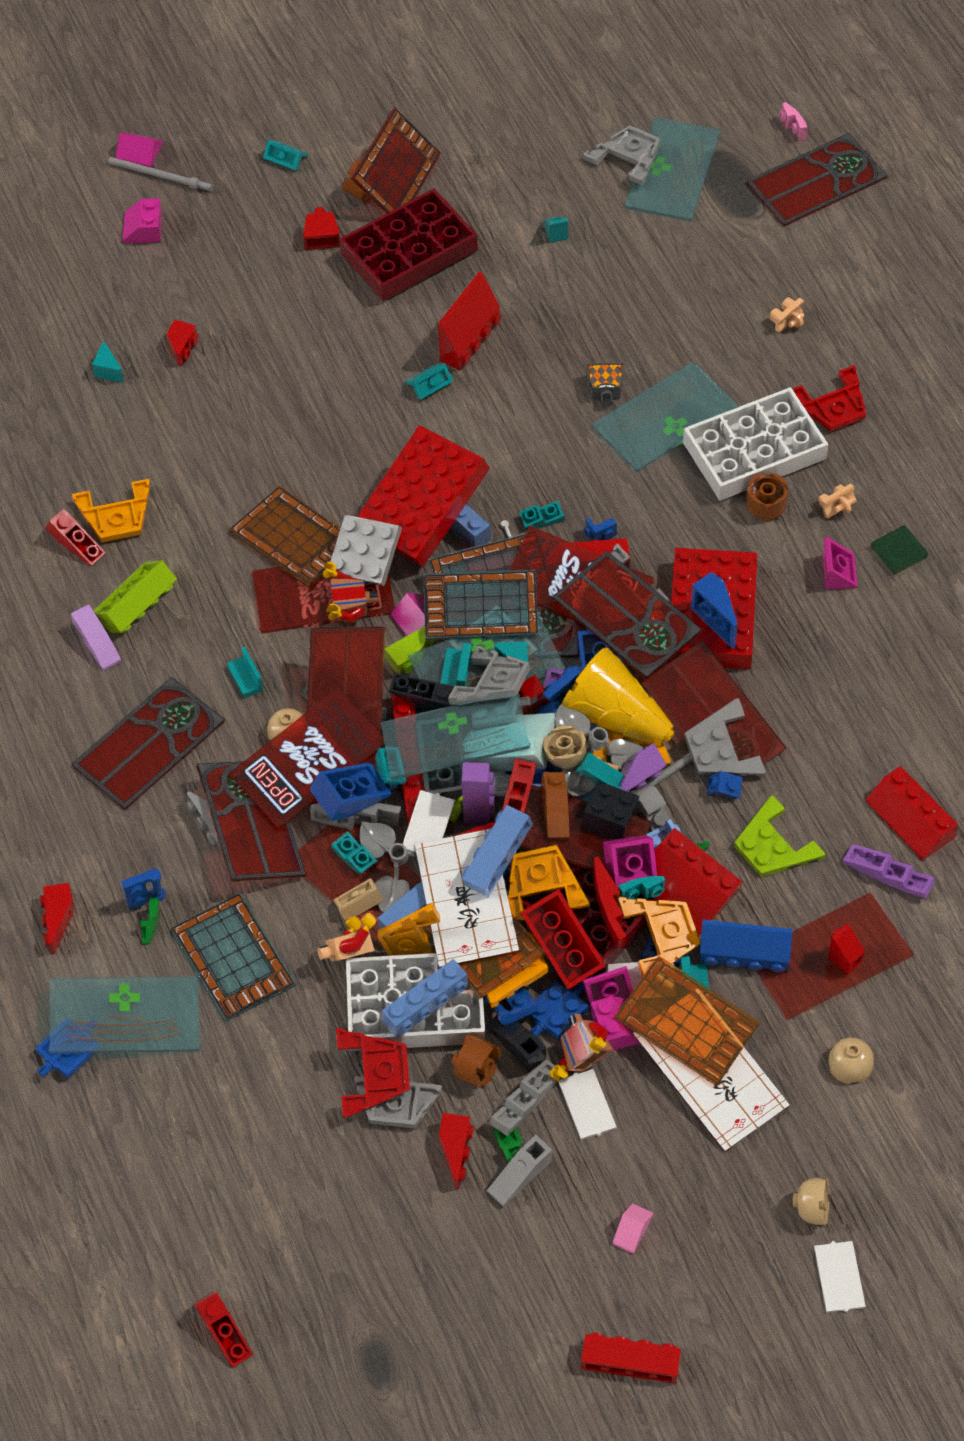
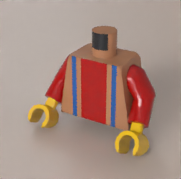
[323,562,379,624]
[550,1014,613,1081]

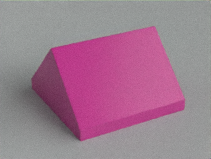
[116,132,163,167]
[822,537,858,589]
[391,593,447,636]
[582,966,633,1007]

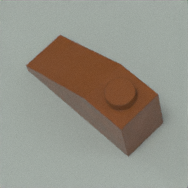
[540,772,570,840]

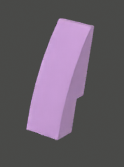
[71,604,121,671]

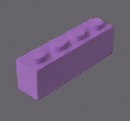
[462,762,495,826]

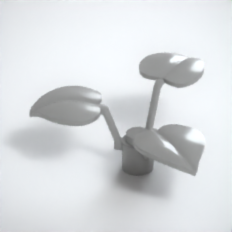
[555,705,643,797]
[360,822,418,912]

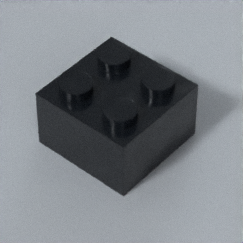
[581,781,640,840]

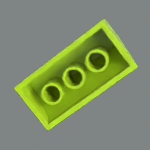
[93,560,177,633]

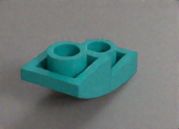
[519,500,566,530]
[331,832,377,875]
[618,876,665,900]

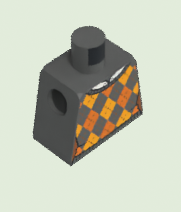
[586,362,624,407]

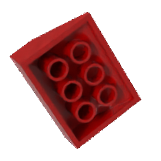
[438,271,501,371]
[654,828,743,937]

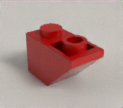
[167,319,199,366]
[828,923,865,975]

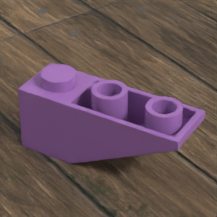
[618,743,667,792]

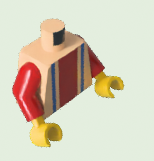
[317,913,376,962]

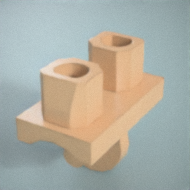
[770,297,805,333]
[818,484,857,519]

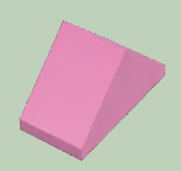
[612,1203,654,1254]

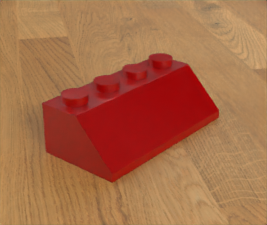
[865,766,958,861]
[519,889,606,989]

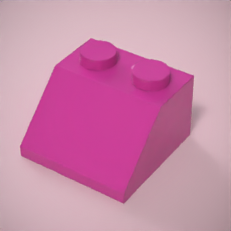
[123,198,163,243]
[603,835,657,888]
[591,996,641,1051]

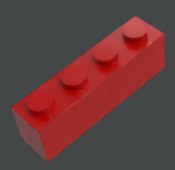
[581,1332,681,1384]

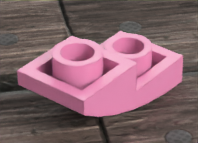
[779,102,807,141]

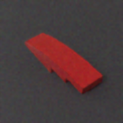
[502,759,536,813]
[593,856,627,949]

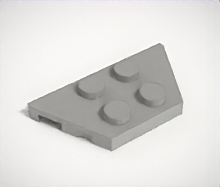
[354,1076,442,1129]

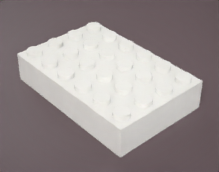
[683,387,829,501]
[346,953,485,1051]

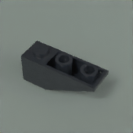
[389,673,455,716]
[485,1015,546,1072]

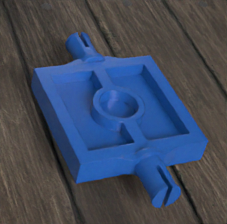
[527,981,589,1040]
[35,1018,100,1079]

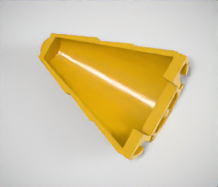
[561,647,675,747]

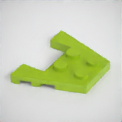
[734,795,826,877]

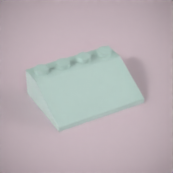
[463,713,556,772]

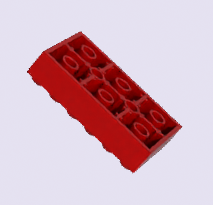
[357,425,490,568]
[667,548,757,669]

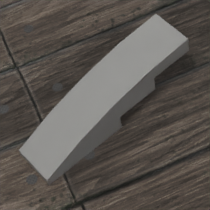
[310,803,401,830]
[489,1060,561,1136]

